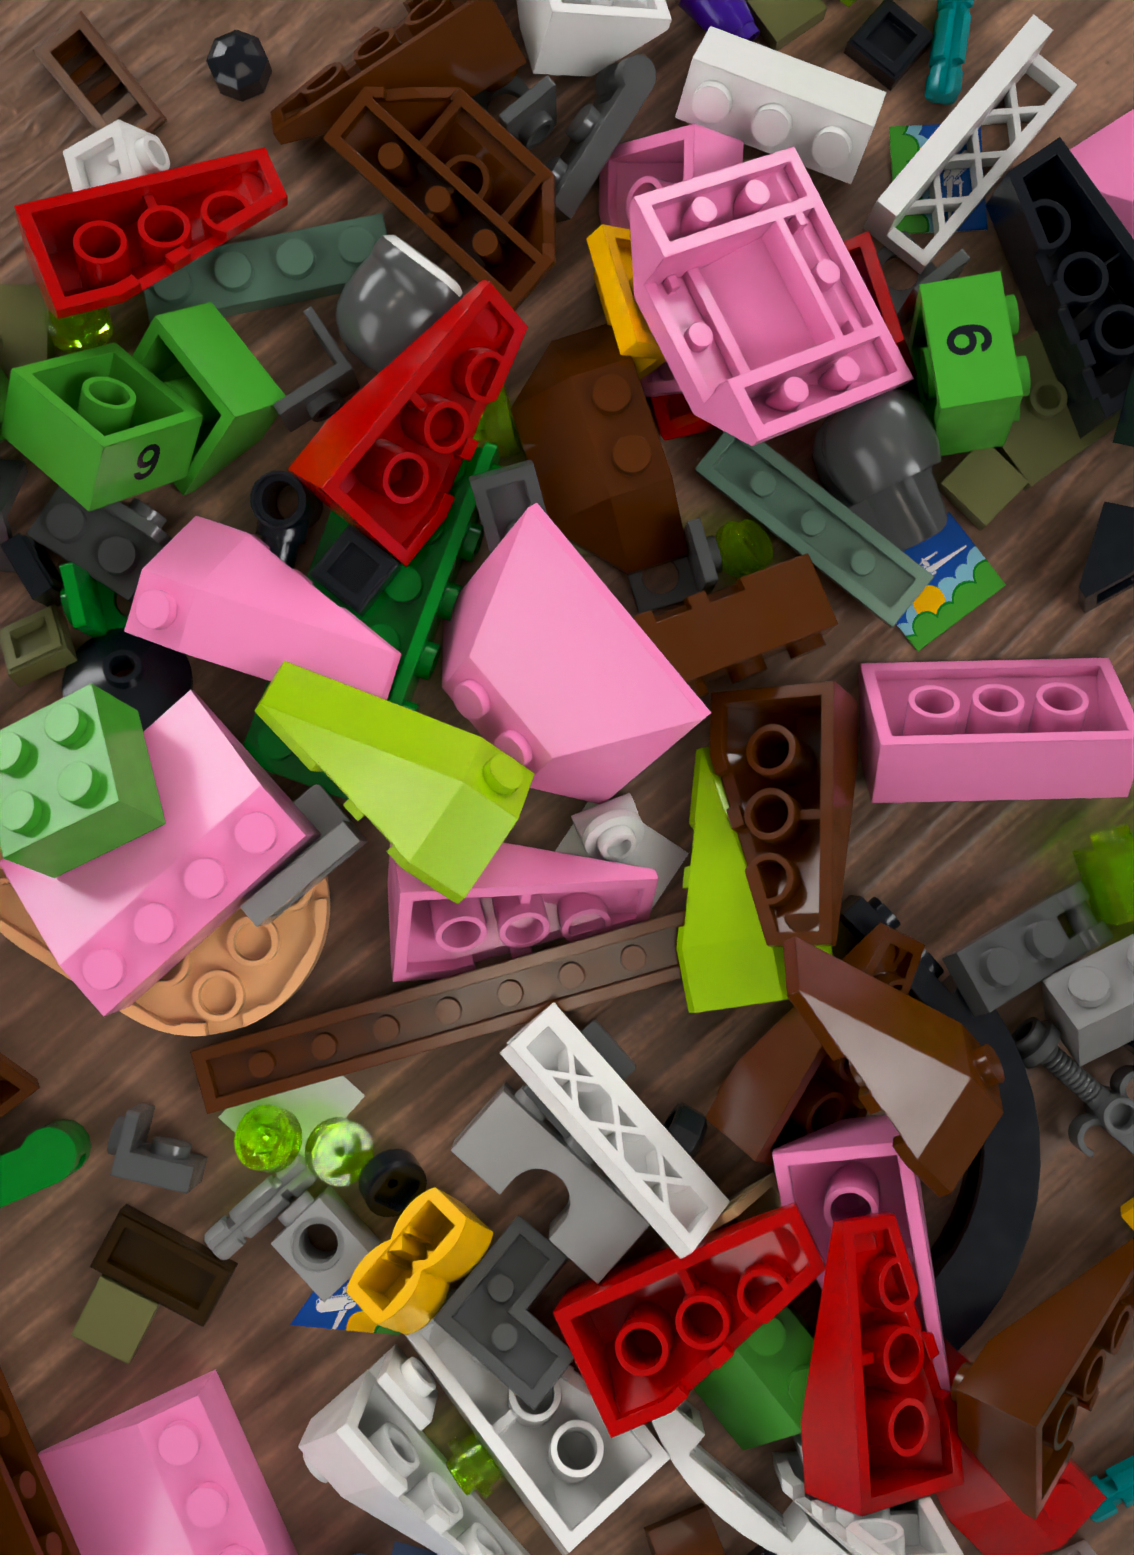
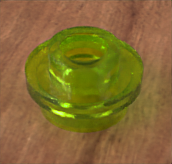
[715,519,773,579]
[445,1431,503,1499]

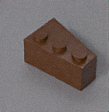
[632,553,838,698]

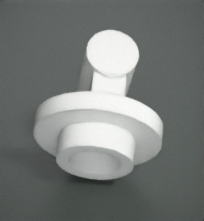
[571,793,645,861]

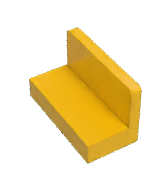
[586,224,666,379]

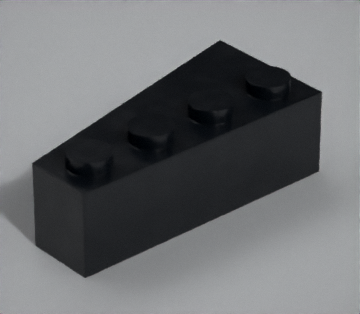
[986,137,1134,439]

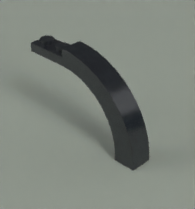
[839,895,1041,1352]

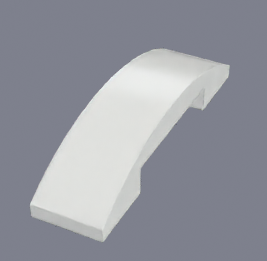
[652,1400,853,1555]

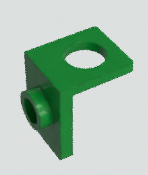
[59,562,128,638]

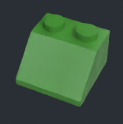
[132,302,286,496]
[694,1303,815,1451]

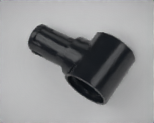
[250,471,323,569]

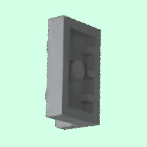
[26,486,172,603]

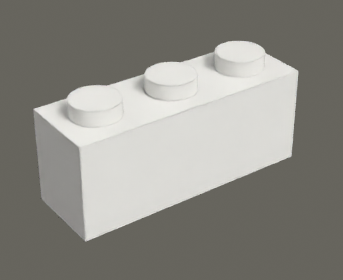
[675,26,887,184]

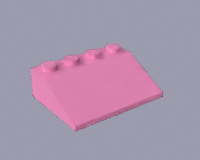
[0,689,321,1017]
[38,1369,298,1555]

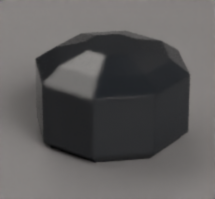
[206,29,272,102]
[663,1102,708,1159]

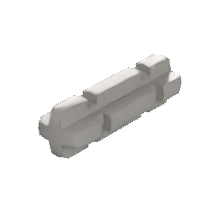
[204,1153,318,1260]

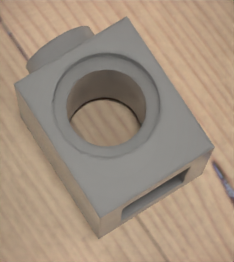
[271,1185,381,1302]

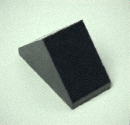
[1078,501,1134,614]

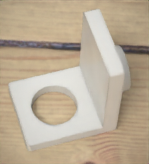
[369,1344,438,1431]

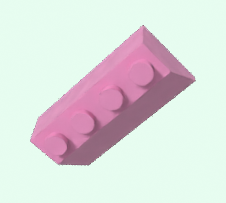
[858,658,1134,803]

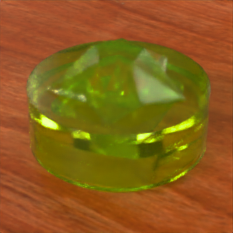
[45,307,114,353]
[234,1105,302,1173]
[305,1117,373,1187]

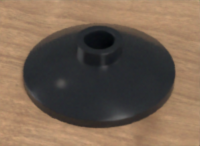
[62,628,193,732]

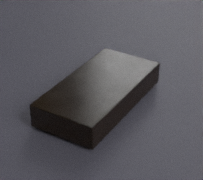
[90,1204,238,1327]

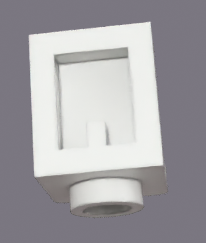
[63,119,170,192]

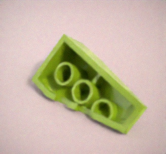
[254,661,535,904]
[676,746,833,1013]

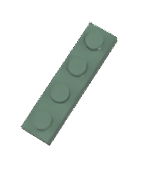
[143,213,387,323]
[695,431,934,628]

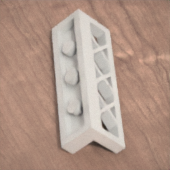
[863,14,1077,274]
[500,1002,730,1259]

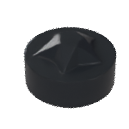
[358,1149,427,1217]

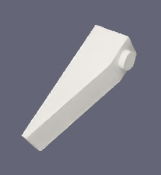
[516,0,672,77]
[404,1288,671,1555]
[298,1369,530,1555]
[773,1451,964,1555]

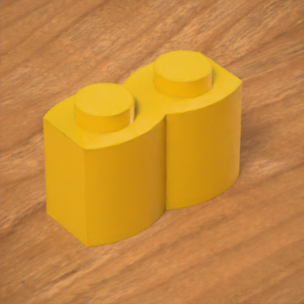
[346,1187,493,1335]

